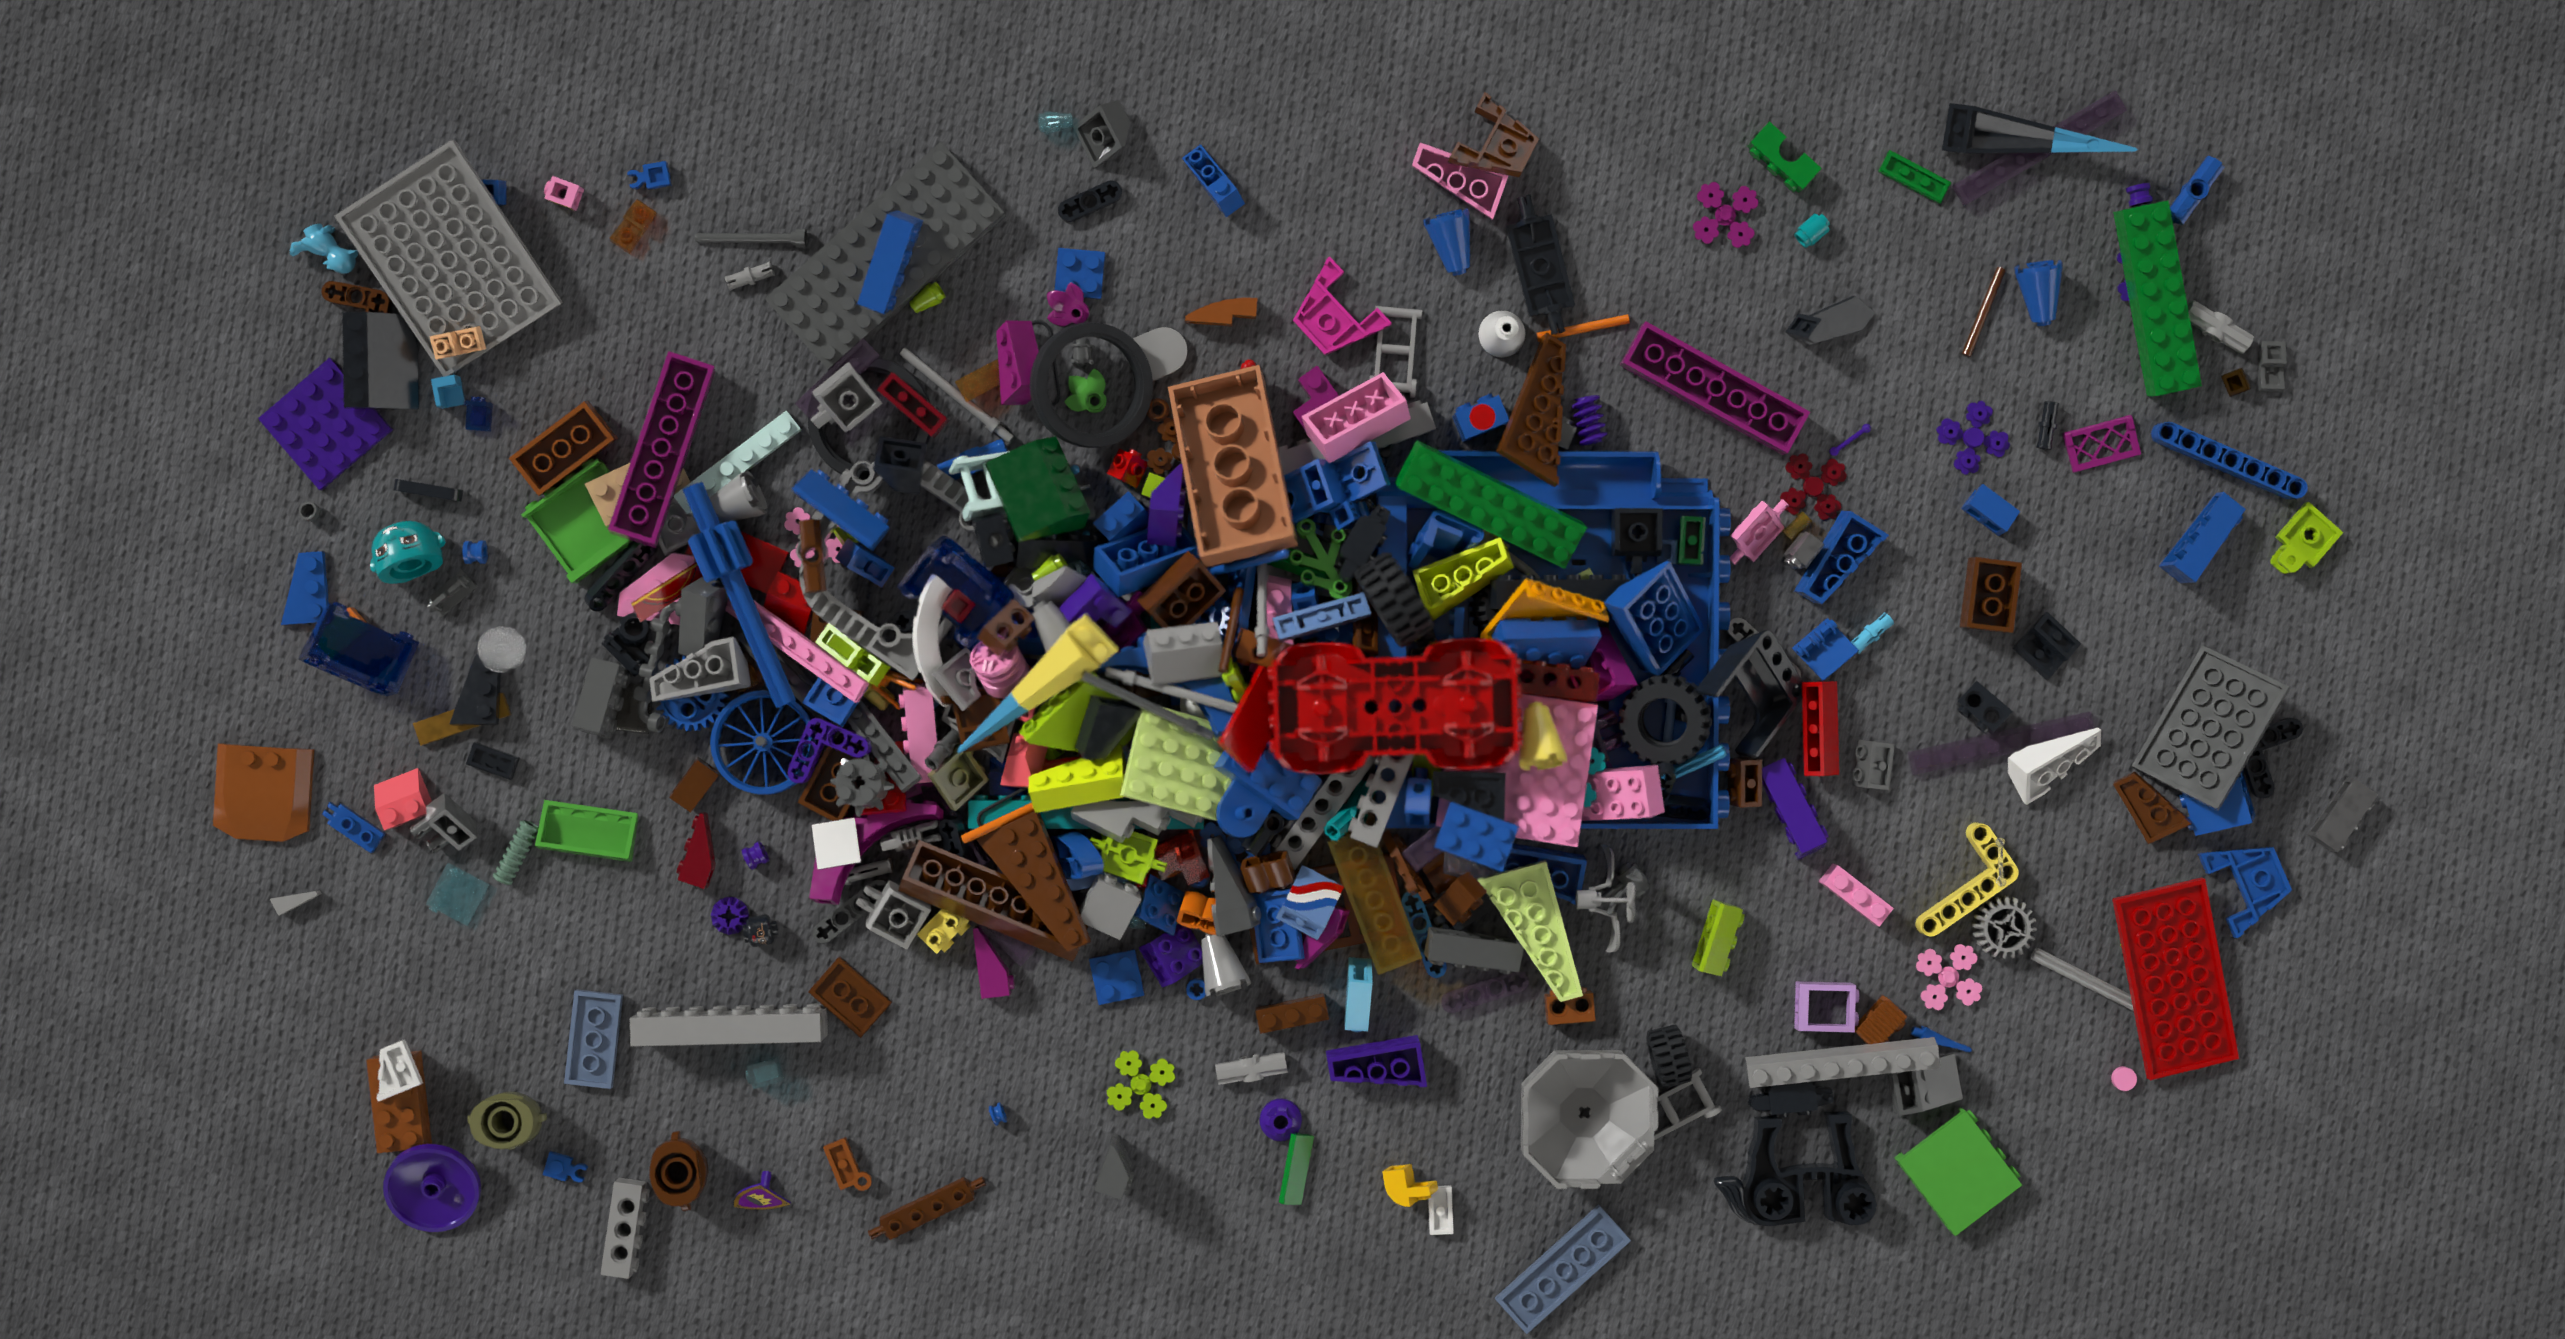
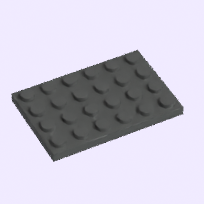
[2132,645,2290,811]

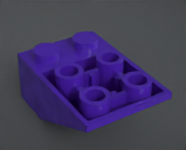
[1147,464,1186,547]

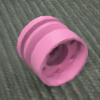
[970,635,1031,698]

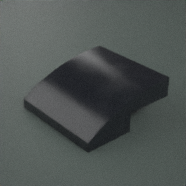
[2012,612,2081,680]

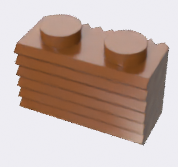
[1855,995,1907,1044]

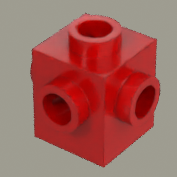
[1107,449,1148,488]

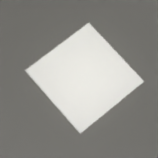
[812,818,861,869]

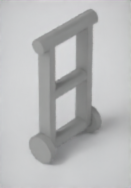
[1369,306,1422,398]
[1654,1068,1722,1140]

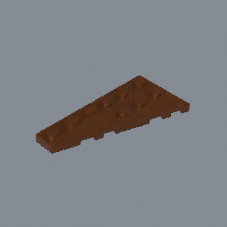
[1497,333,1566,487]

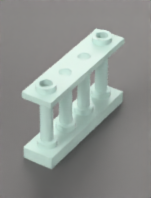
[949,451,1009,521]

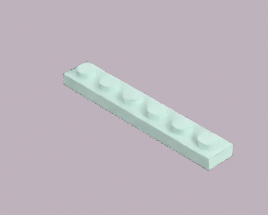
[674,411,801,515]

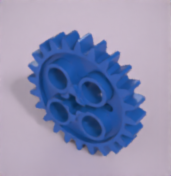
[656,656,730,731]

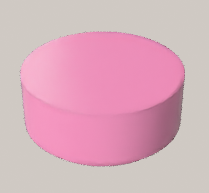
[2111,1067,2137,1091]

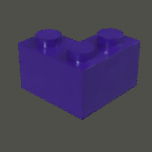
[1059,574,1132,628]

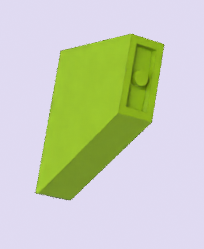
[1018,671,1138,752]

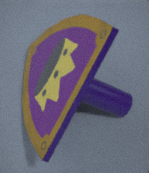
[734,1171,791,1210]

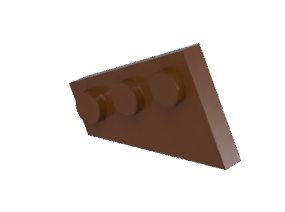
[2113,772,2192,844]

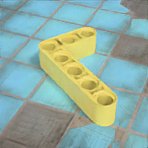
[1916,823,2019,937]

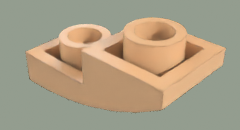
[429,326,486,359]

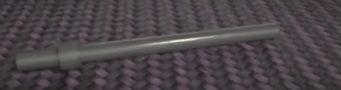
[1082,672,1214,740]

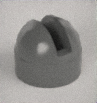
[299,501,321,521]

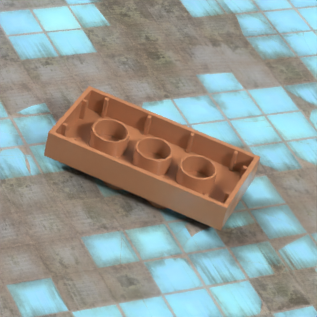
[1168,365,1298,567]

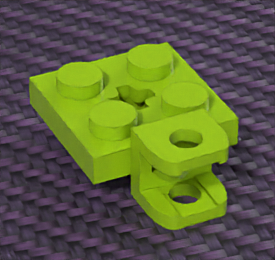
[2270,502,2343,574]

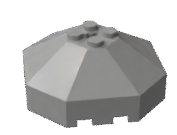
[1521,1050,1658,1189]

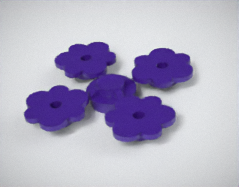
[1936,401,2010,475]

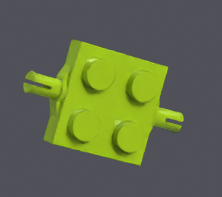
[1090,831,1168,886]

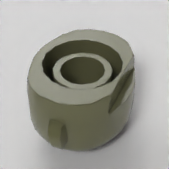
[467,1091,547,1150]

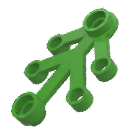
[1289,518,1352,600]

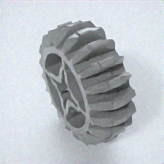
[1972,896,2037,959]

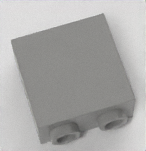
[1078,873,1142,940]

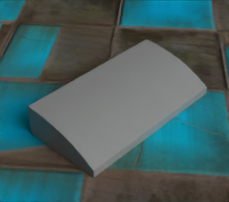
[1032,566,1128,629]

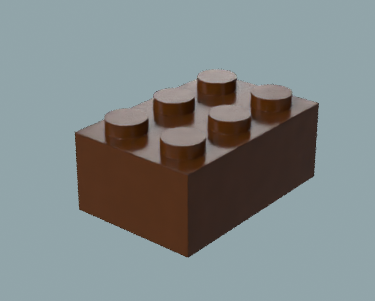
[1136,551,1226,629]
[1960,557,2022,633]
[798,739,874,821]

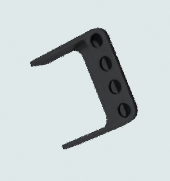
[1696,630,1803,758]

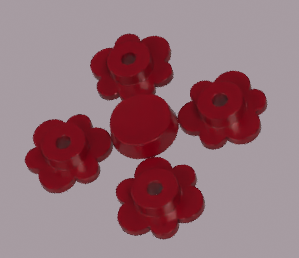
[1780,453,1846,520]

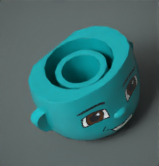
[370,521,446,584]

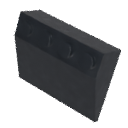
[342,312,419,410]

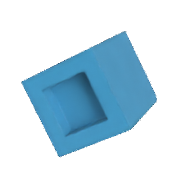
[431,375,465,409]

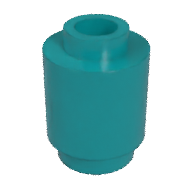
[1794,213,1830,248]

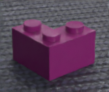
[1292,366,1339,433]

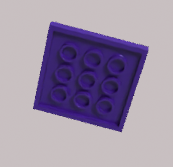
[258,358,393,491]

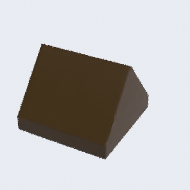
[2221,367,2251,397]

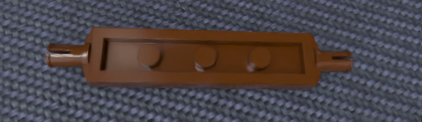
[868,1176,986,1240]

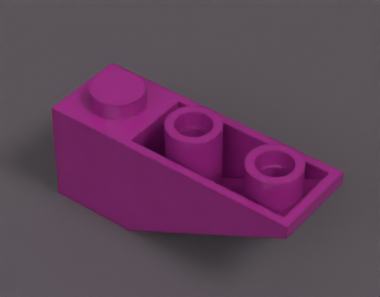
[1295,905,1350,969]

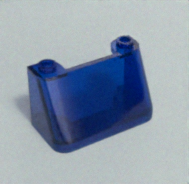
[897,535,1015,648]
[298,602,419,696]

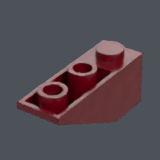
[676,812,716,889]

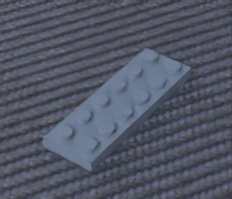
[1495,1204,1631,1334]

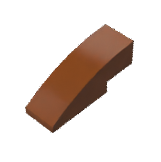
[1185,298,1258,327]

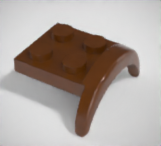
[940,688,1010,753]

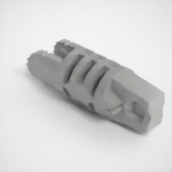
[880,820,941,852]

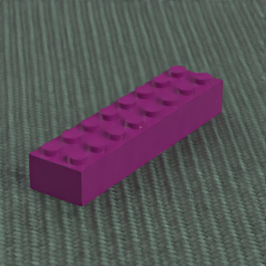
[1619,321,1810,455]
[608,351,716,548]

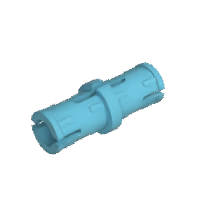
[1850,612,1895,654]

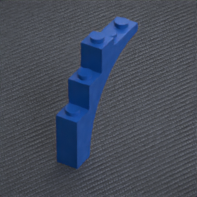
[1095,632,1233,738]

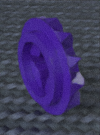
[710,897,749,935]

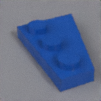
[281,551,330,625]

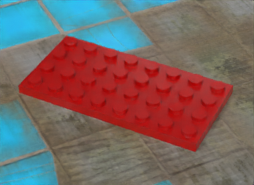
[2112,877,2239,1080]

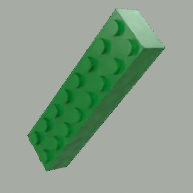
[2113,200,2202,396]
[1395,440,1587,569]

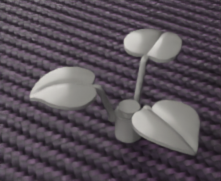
[1575,845,1635,952]

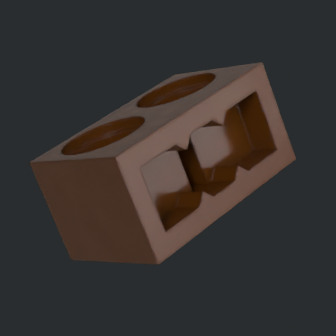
[977,599,1035,657]

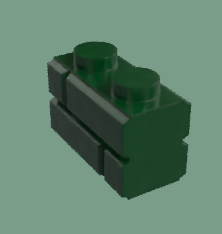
[1677,516,1706,566]

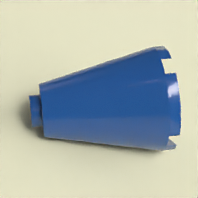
[1423,208,1470,276]
[2014,260,2063,326]

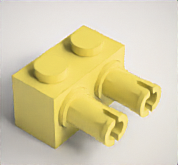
[917,909,971,954]

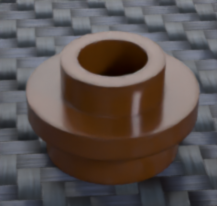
[1147,398,1169,422]

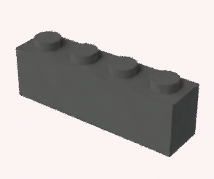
[1424,927,1524,974]

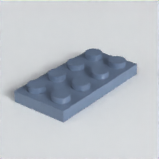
[564,989,623,1089]

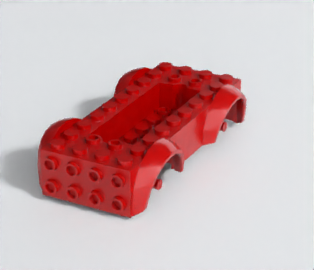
[1268,638,1523,774]

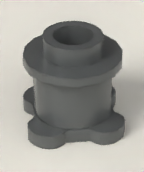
[1070,340,1095,365]

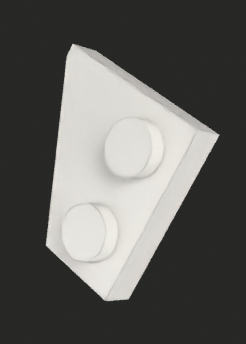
[377,1039,423,1102]

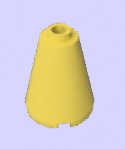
[1519,702,1567,770]

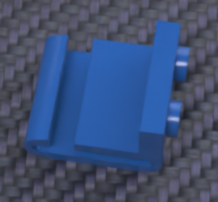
[1407,510,1484,569]

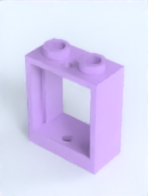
[1794,982,1859,1032]

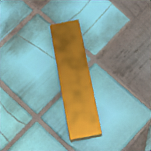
[413,693,511,746]

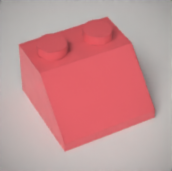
[374,768,432,830]

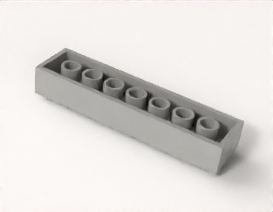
[630,1003,828,1046]

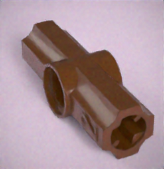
[799,519,826,593]

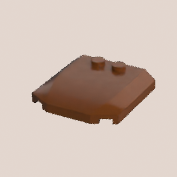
[213,743,314,842]

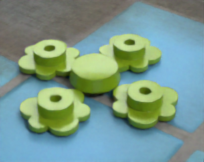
[1107,1050,1175,1119]

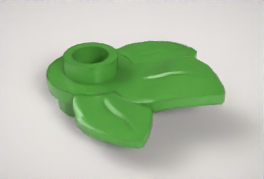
[1065,369,1107,413]

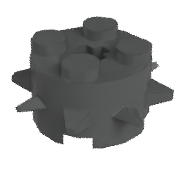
[831,753,894,817]

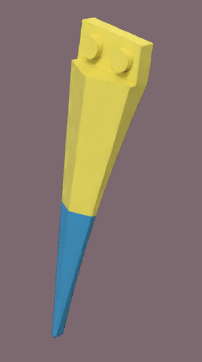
[958,614,1118,753]

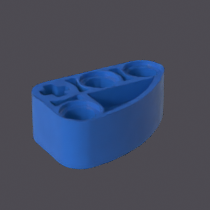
[1050,831,1104,879]

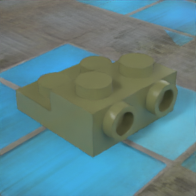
[927,743,989,811]

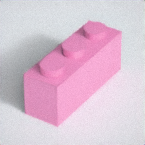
[1819,863,1894,927]

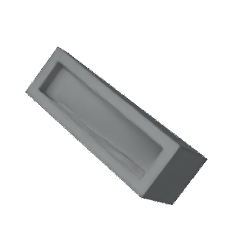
[270,890,322,916]

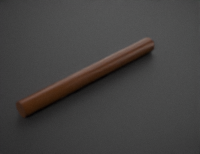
[1962,267,2006,357]
[1218,587,1244,674]

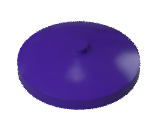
[383,1144,481,1232]

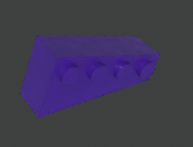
[1762,758,1829,860]
[1326,1035,1427,1087]

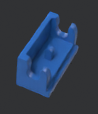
[1961,484,2020,536]

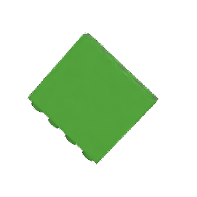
[521,459,632,584]
[1894,1107,2022,1236]

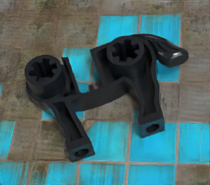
[1714,1111,1877,1226]

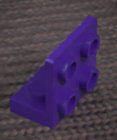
[1139,923,1203,988]

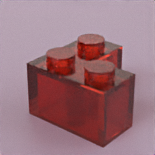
[1155,829,1210,885]

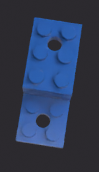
[1284,441,1391,524]

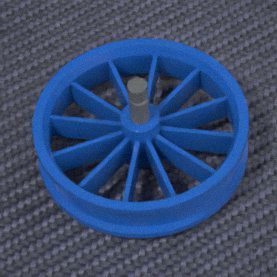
[710,690,817,795]

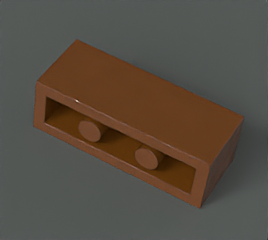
[1255,993,1329,1034]

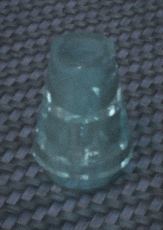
[1038,111,1073,135]

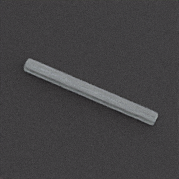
[2031,948,2134,1011]

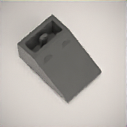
[1887,1053,1963,1116]

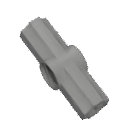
[2188,300,2254,354]
[1215,1052,1288,1085]

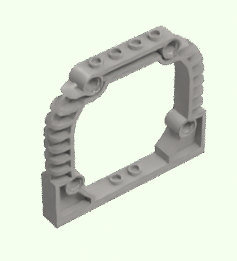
[796,460,1014,681]

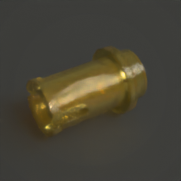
[1782,512,1812,542]

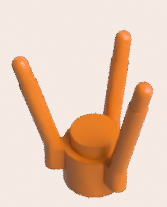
[871,670,923,709]

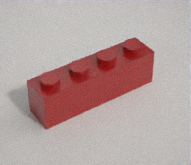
[1802,681,1839,776]

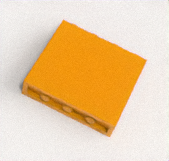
[1480,579,1609,673]

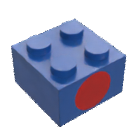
[1452,393,1509,443]

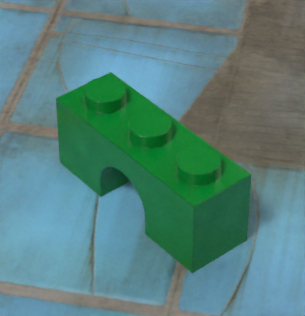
[1747,121,1822,193]

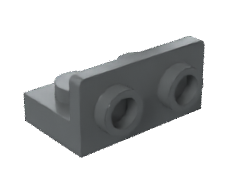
[1852,740,1895,790]

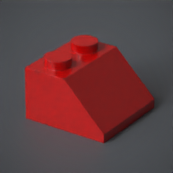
[763,571,813,634]

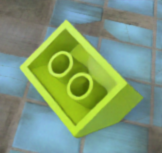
[1692,899,1745,976]

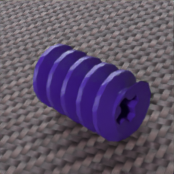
[1572,395,1608,446]

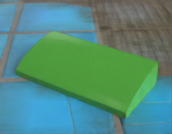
[535,800,638,862]

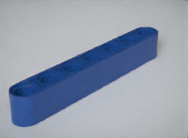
[2151,422,2308,500]

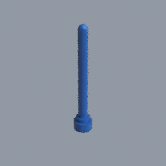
[1206,549,1289,578]

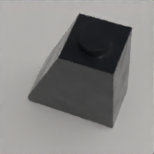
[1075,695,1142,761]

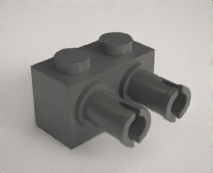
[410,793,477,853]

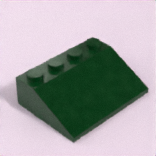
[985,436,1090,542]

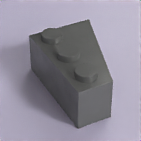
[678,577,728,656]

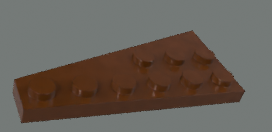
[976,811,1091,952]

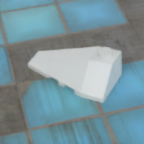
[2008,728,2101,805]

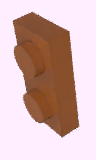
[823,1137,872,1191]

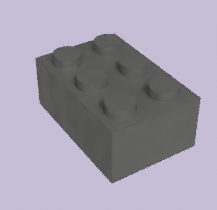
[572,657,630,739]

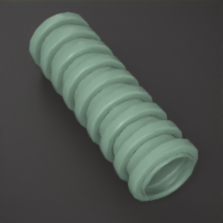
[493,820,538,885]

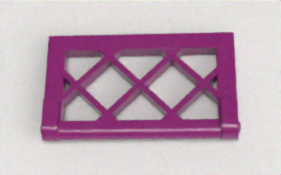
[2062,415,2141,473]

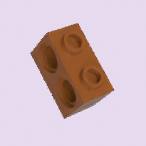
[1544,987,1595,1025]

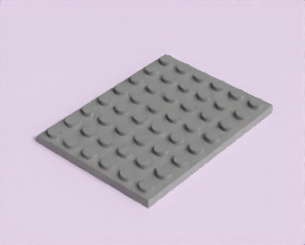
[335,140,563,377]

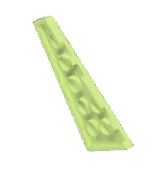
[1477,860,1583,1002]

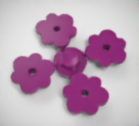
[1693,182,1759,248]

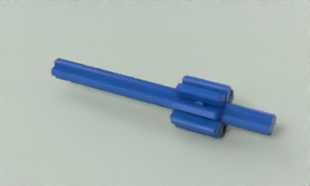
[683,482,796,708]

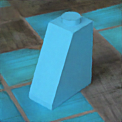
[1345,957,1372,1032]

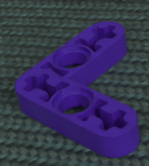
[787,718,872,784]

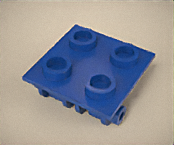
[1792,618,1859,681]
[1134,874,1184,936]

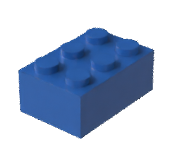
[1435,802,1519,872]

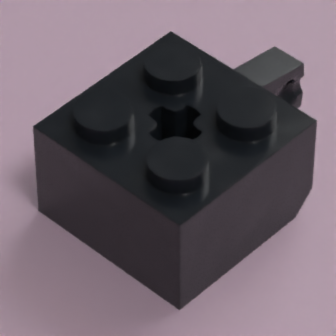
[1611,508,1663,574]

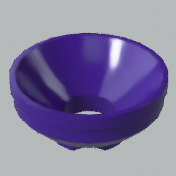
[1259,1098,1302,1141]

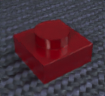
[941,589,976,623]

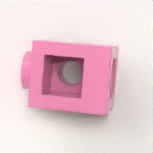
[544,176,584,211]

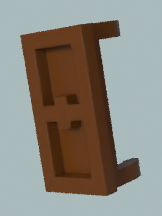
[669,757,719,813]

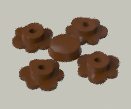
[1147,417,1184,475]

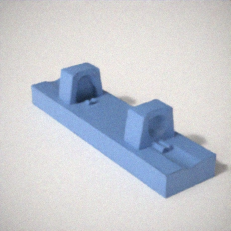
[1273,592,1371,643]

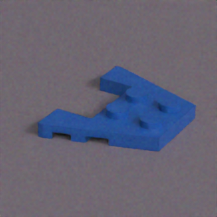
[2198,847,2292,938]

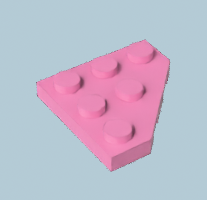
[617,553,696,625]

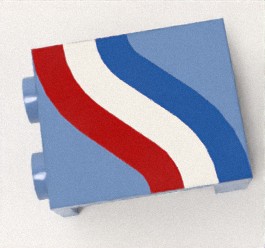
[1276,865,1344,940]

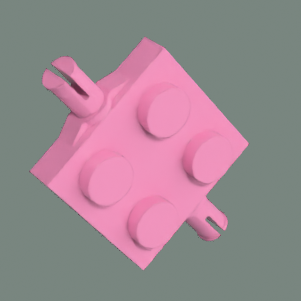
[1730,499,1789,565]

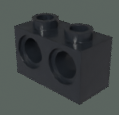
[1956,680,2013,735]

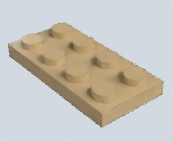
[585,463,691,527]

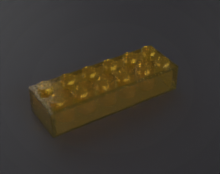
[1327,824,1422,975]

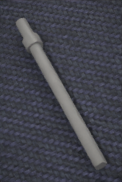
[899,347,1014,443]
[1255,553,1269,657]
[1105,667,1238,713]

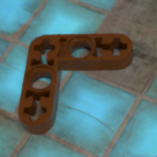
[321,281,392,313]

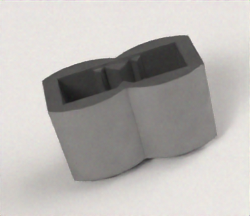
[1783,532,1824,570]

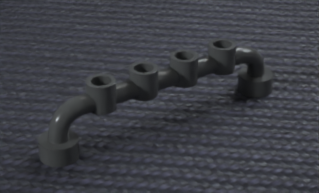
[634,598,681,733]

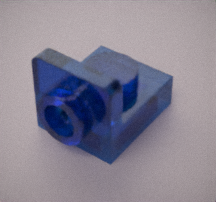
[463,396,493,432]

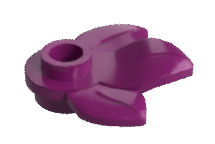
[1047,282,1089,326]

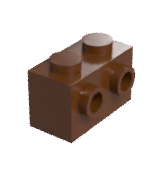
[1726,757,1762,808]

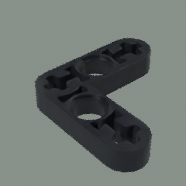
[2243,718,2303,798]
[1655,762,1710,820]

